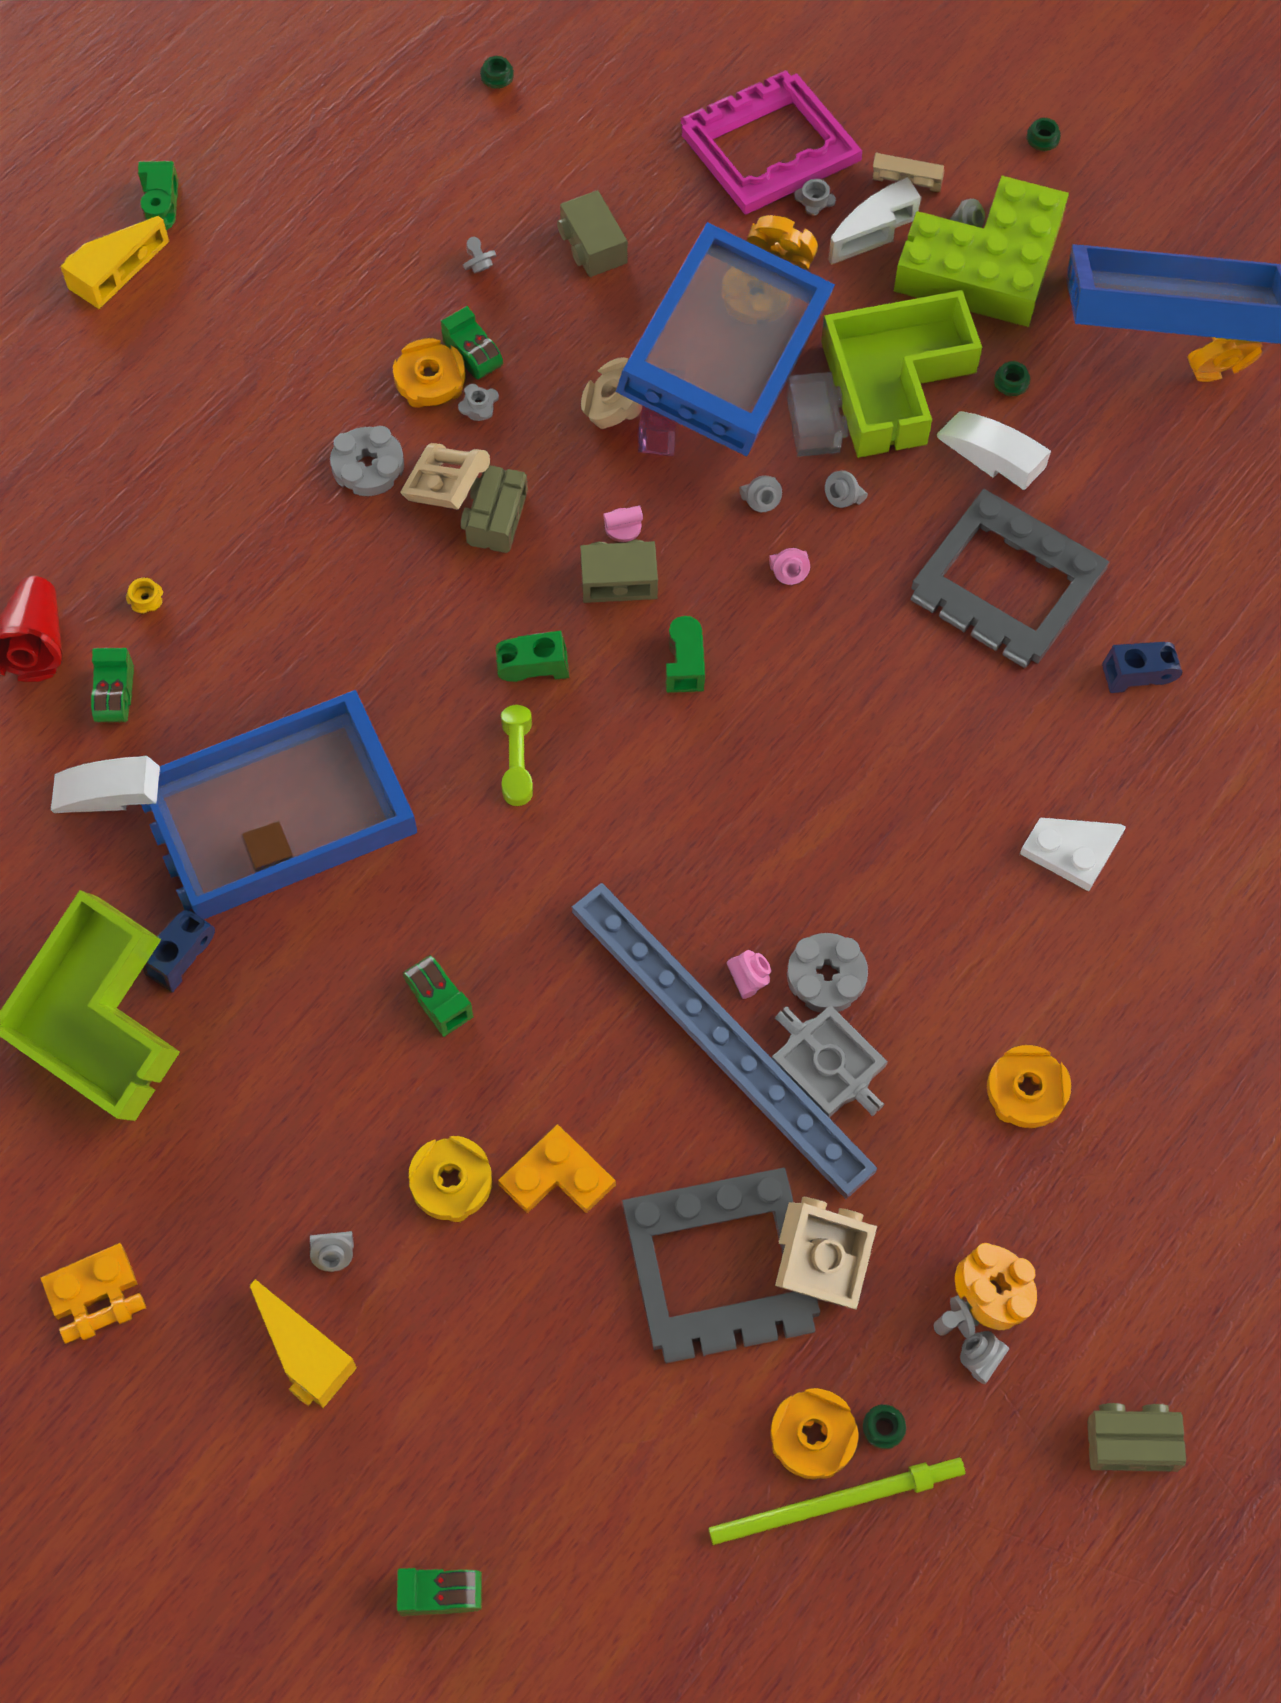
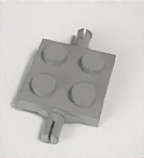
[772,1005,888,1118]

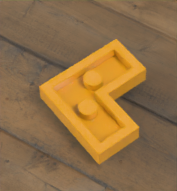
[498,1124,616,1213]

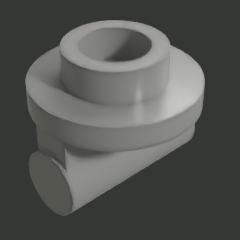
[950,199,985,228]
[463,237,497,274]
[825,470,868,508]
[739,475,782,512]
[310,1231,354,1272]
[934,1295,979,1338]
[960,1331,1009,1384]

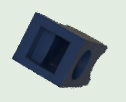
[1102,642,1183,693]
[143,910,215,993]

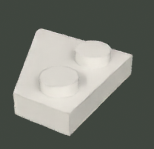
[1020,817,1126,891]

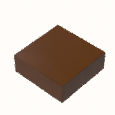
[241,821,293,873]

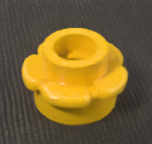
[126,578,163,614]

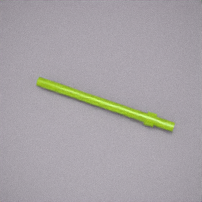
[708,1457,965,1545]

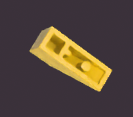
[61,216,169,309]
[250,1279,357,1408]

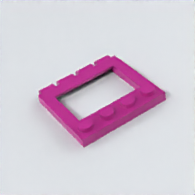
[681,70,862,215]

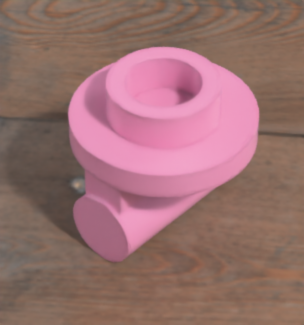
[603,505,643,542]
[769,548,810,585]
[727,950,771,999]

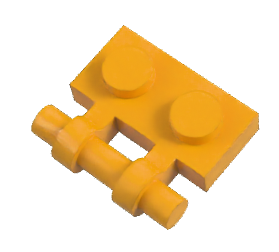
[40,1243,146,1344]

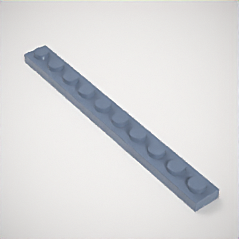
[572,883,877,1199]

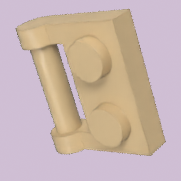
[873,153,944,192]
[400,443,490,509]

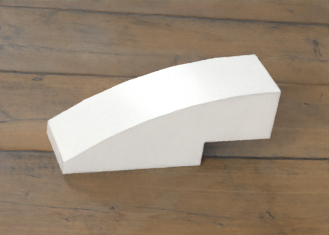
[828,177,921,265]
[937,411,1051,490]
[51,756,160,813]

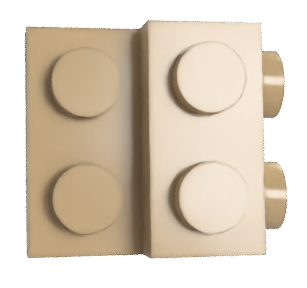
[775,1197,877,1309]

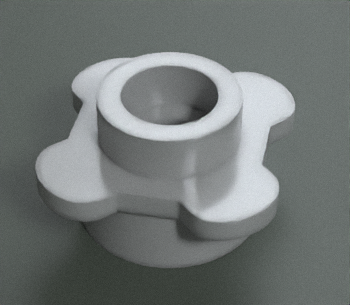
[795,179,836,215]
[458,384,499,421]

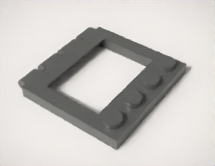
[911,489,1110,668]
[623,1167,820,1364]

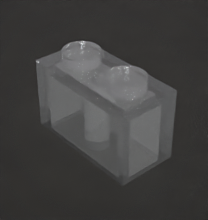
[787,372,848,457]

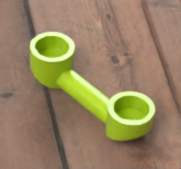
[501,705,533,806]

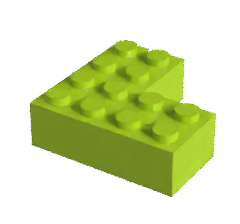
[894,176,1069,327]
[821,290,982,458]
[0,890,180,1121]

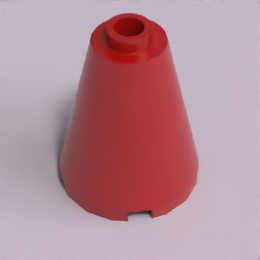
[0,576,62,682]

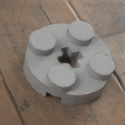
[330,426,404,496]
[787,933,868,1013]

